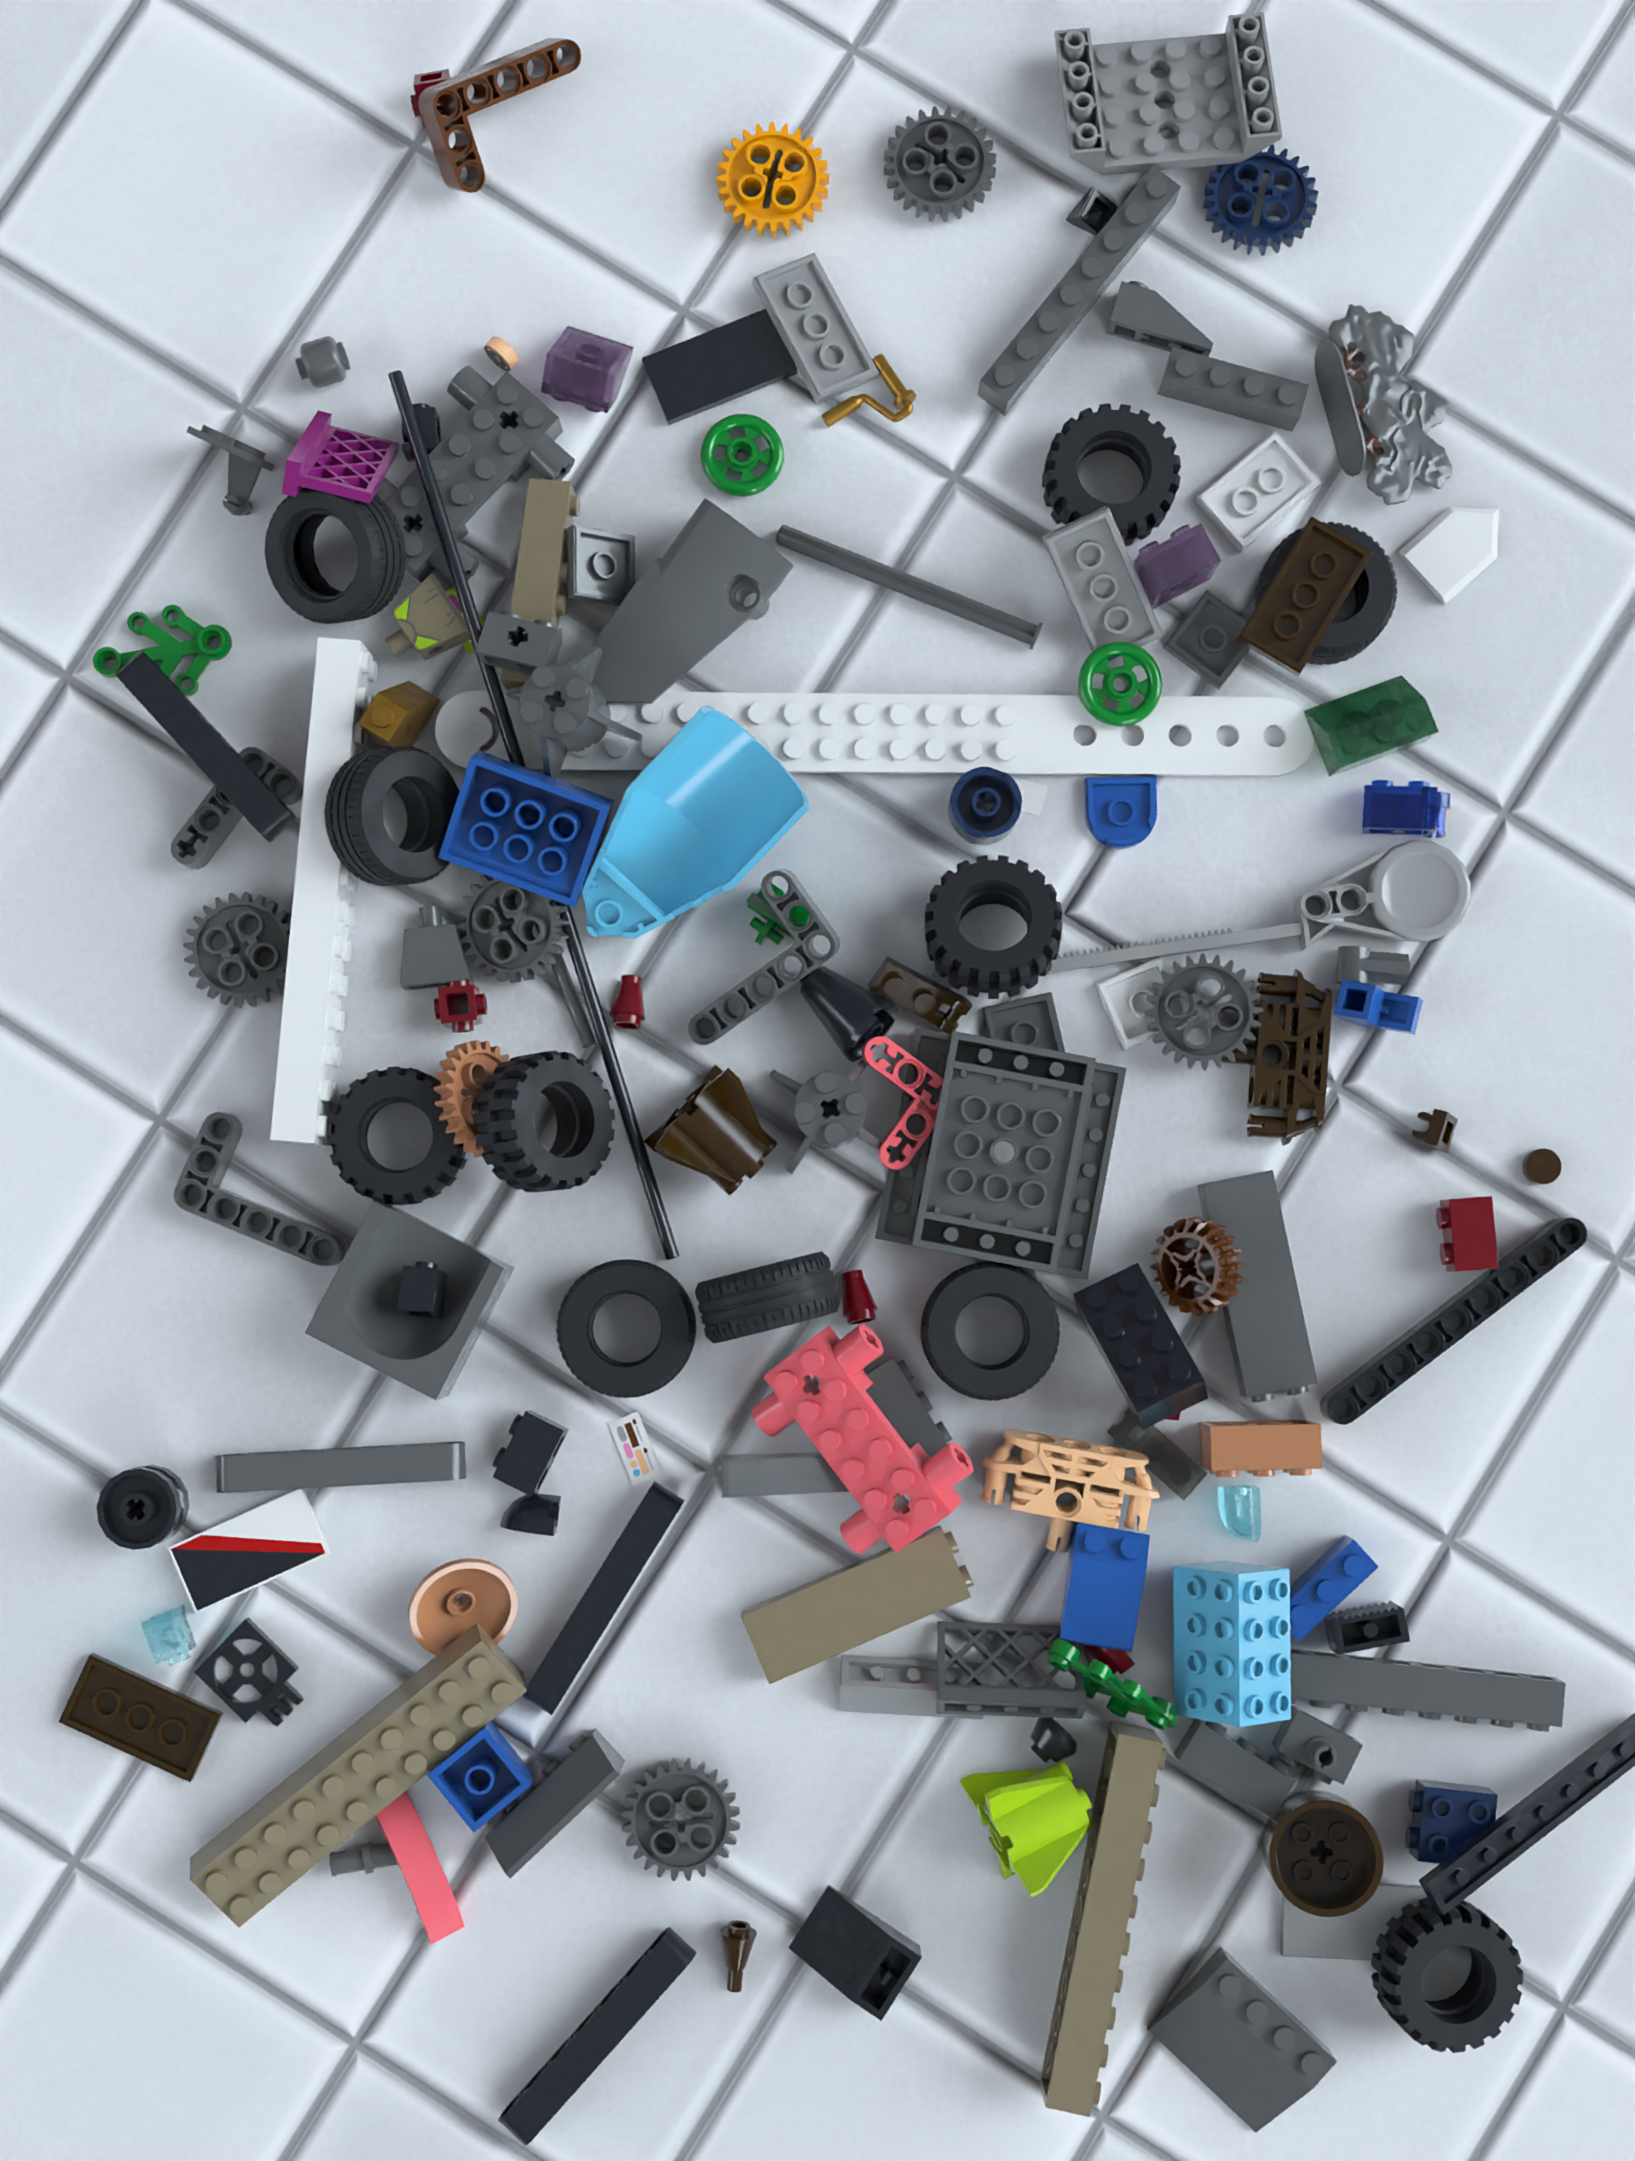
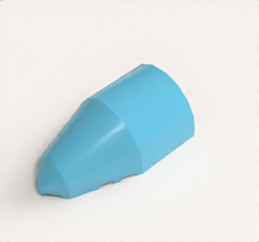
[582,706,809,938]

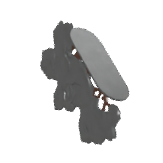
[1314,304,1452,506]

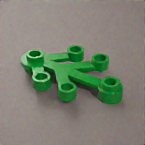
[93,605,232,696]
[1048,1639,1178,1730]

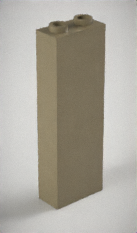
[741,1526,974,1684]

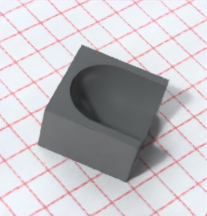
[305,1201,514,1400]

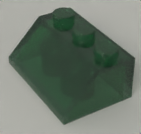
[1304,675,1439,777]

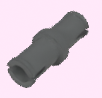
[329,1843,398,1876]

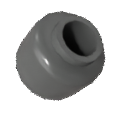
[295,336,351,388]

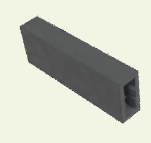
[1197,1170,1318,1403]

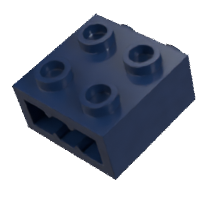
[1405,1779,1498,1864]

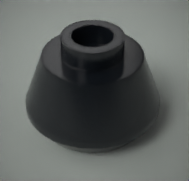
[1030,1717,1077,1763]

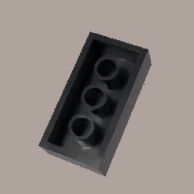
[1073,1263,1208,1430]

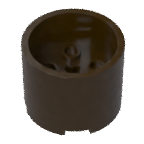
[1262,1790,1384,1917]

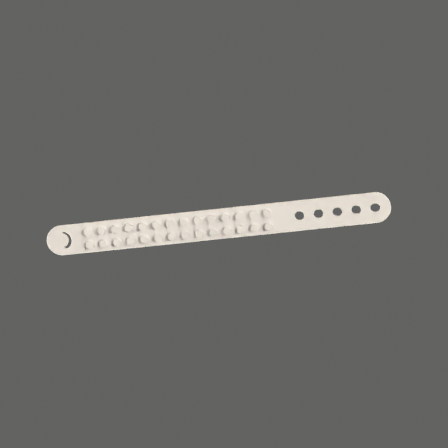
[435,690,1314,777]

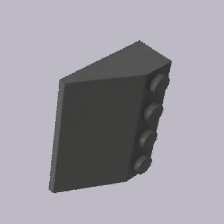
[1147,1946,1337,2132]

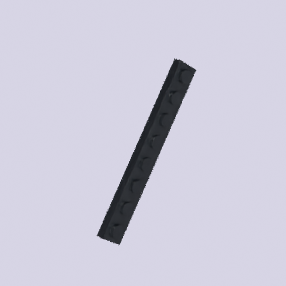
[1418,1713,1635,1915]

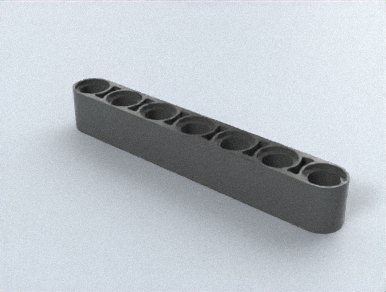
[215,1441,466,1493]

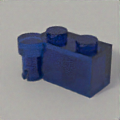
[1362,780,1451,838]

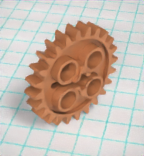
[434,1040,509,1157]

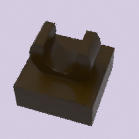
[1412,1109,1458,1153]

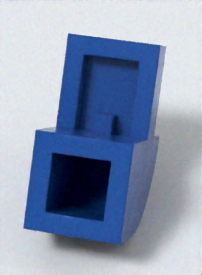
[1334,980,1423,1035]

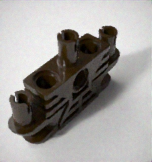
[1221,969,1332,1146]

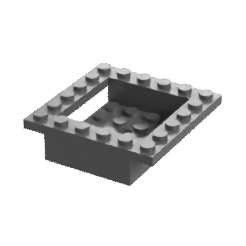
[875,1028,1127,1279]

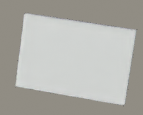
[1195,431,1322,553]

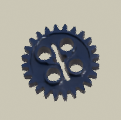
[1203,144,1318,256]

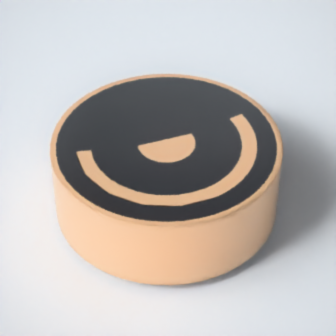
[484,337,519,372]

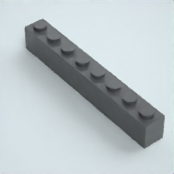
[977,165,1181,416]
[1290,1648,1566,1732]

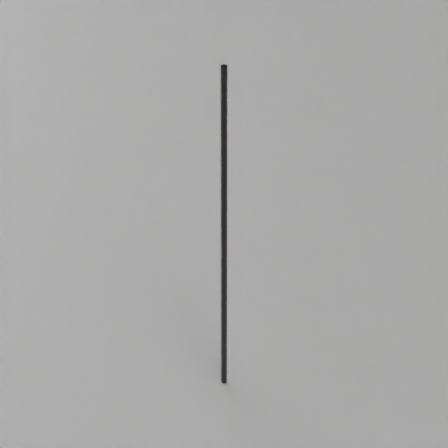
[388,370,680,1260]

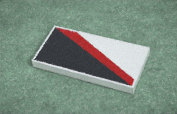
[168,1489,331,1614]

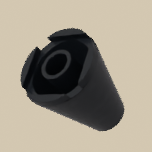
[800,966,899,1062]

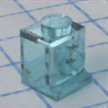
[140,1604,197,1666]

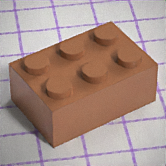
[1199,1420,1322,1477]

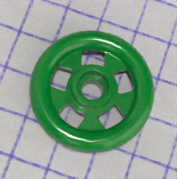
[700,414,784,497]
[1078,642,1162,727]

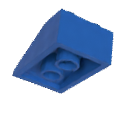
[1059,1523,1150,1652]

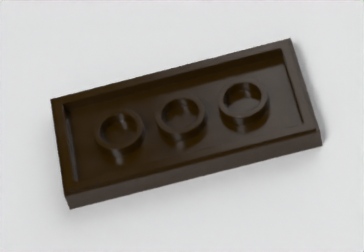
[1236,516,1373,677]
[59,1653,224,1782]

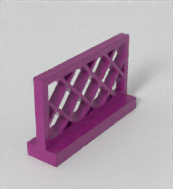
[282,410,399,504]

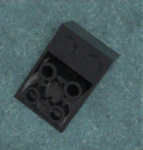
[788,1884,922,2021]

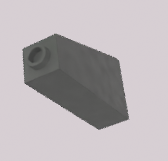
[721,1453,849,1498]

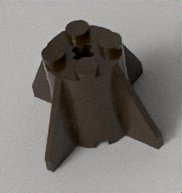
[644,1064,778,1195]

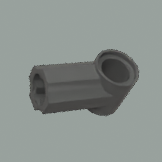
[1336,946,1410,986]

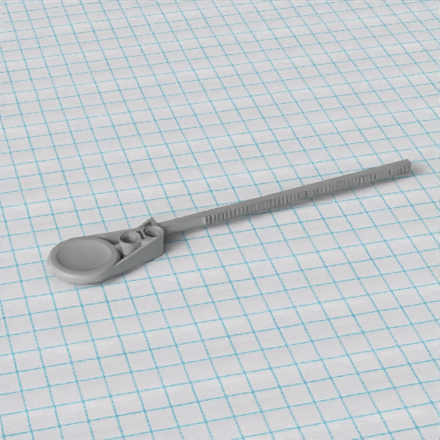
[926,840,1471,989]

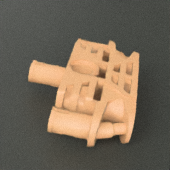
[980,1429,1160,1553]

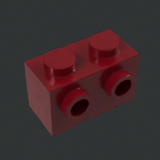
[1436,1196,1499,1272]

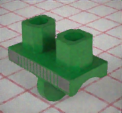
[747,883,809,945]

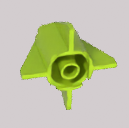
[960,1760,1095,1898]

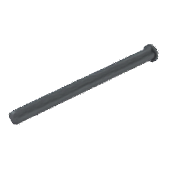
[776,525,1043,650]

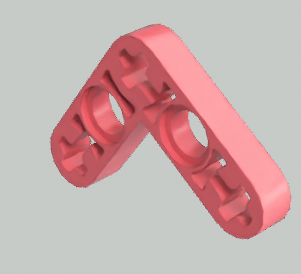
[862,1036,943,1170]

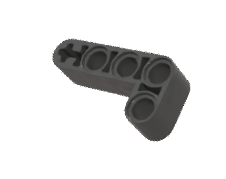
[171,747,303,869]

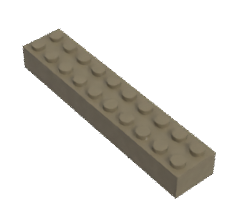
[190,1623,527,1928]
[1039,1720,1167,2117]

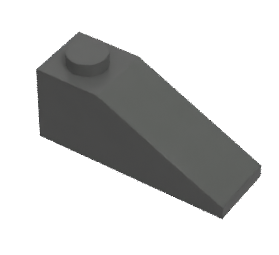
[1106,281,1213,357]

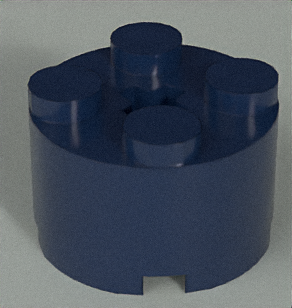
[948,767,1022,845]

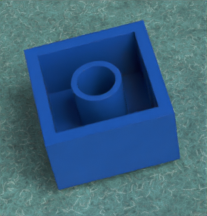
[427,1721,535,1833]

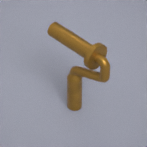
[821,354,917,428]

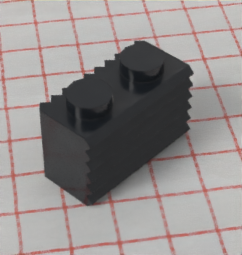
[1324,1600,1410,1655]

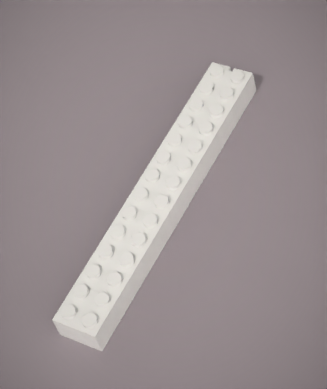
[270,637,378,1147]

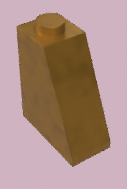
[358,681,440,748]

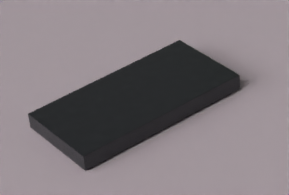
[642,309,798,425]

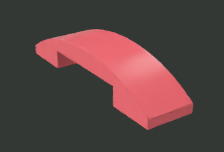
[375,1791,465,1944]

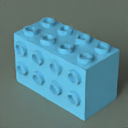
[1173,1561,1291,1727]

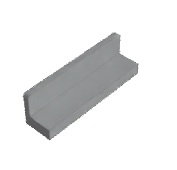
[839,1655,987,1719]

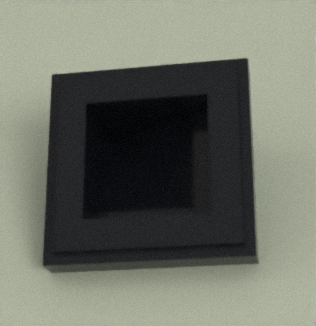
[1066,187,1118,236]

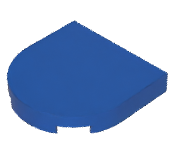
[1084,776,1157,849]

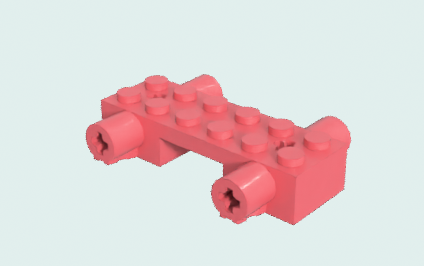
[752,1324,974,1554]

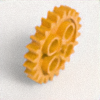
[716,122,829,239]

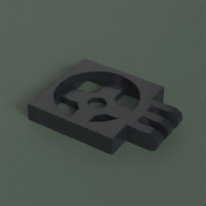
[194,1617,304,1727]

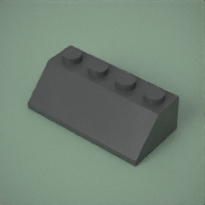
[485,1728,625,1878]

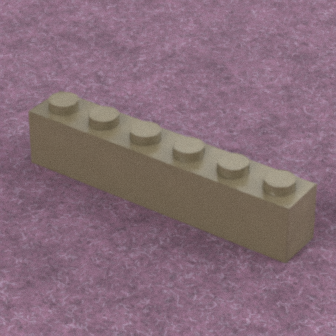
[501,478,580,691]

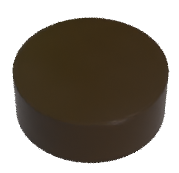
[1522,1148,1561,1185]

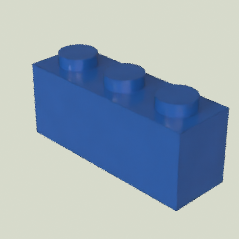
[1290,1535,1379,1641]

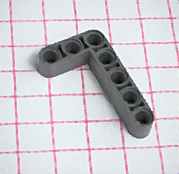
[688,869,840,1045]
[174,1112,345,1266]

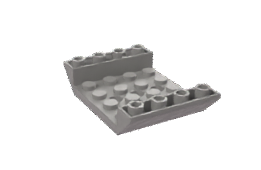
[1054,12,1282,175]

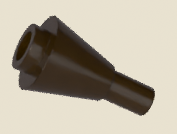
[720,1920,757,1992]

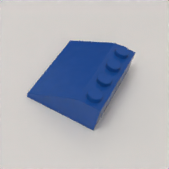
[438,750,615,908]

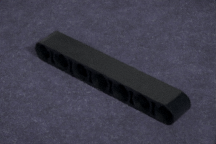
[115,650,297,843]
[522,1481,685,1715]
[498,1927,697,2146]

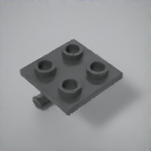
[186,424,274,516]

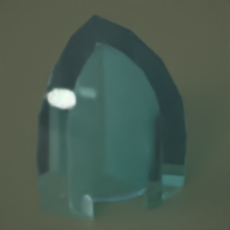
[1217,1485,1261,1542]

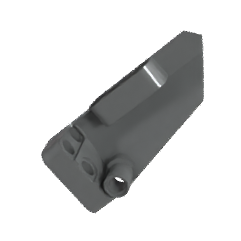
[590,498,794,704]

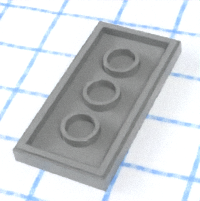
[752,253,879,404]
[1042,505,1164,662]
[1280,1883,1427,1961]

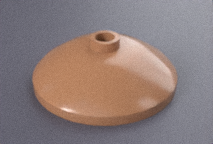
[408,1558,518,1655]

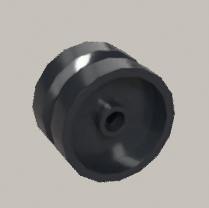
[96,1465,189,1550]

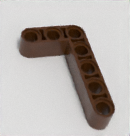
[418,38,581,193]

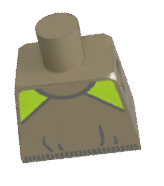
[384,573,471,660]

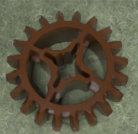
[1149,1217,1246,1315]

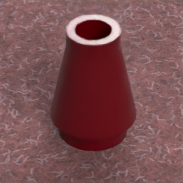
[610,975,645,1030]
[841,1270,878,1325]

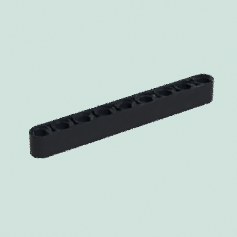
[1320,1218,1587,1425]

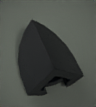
[500,1494,561,1536]

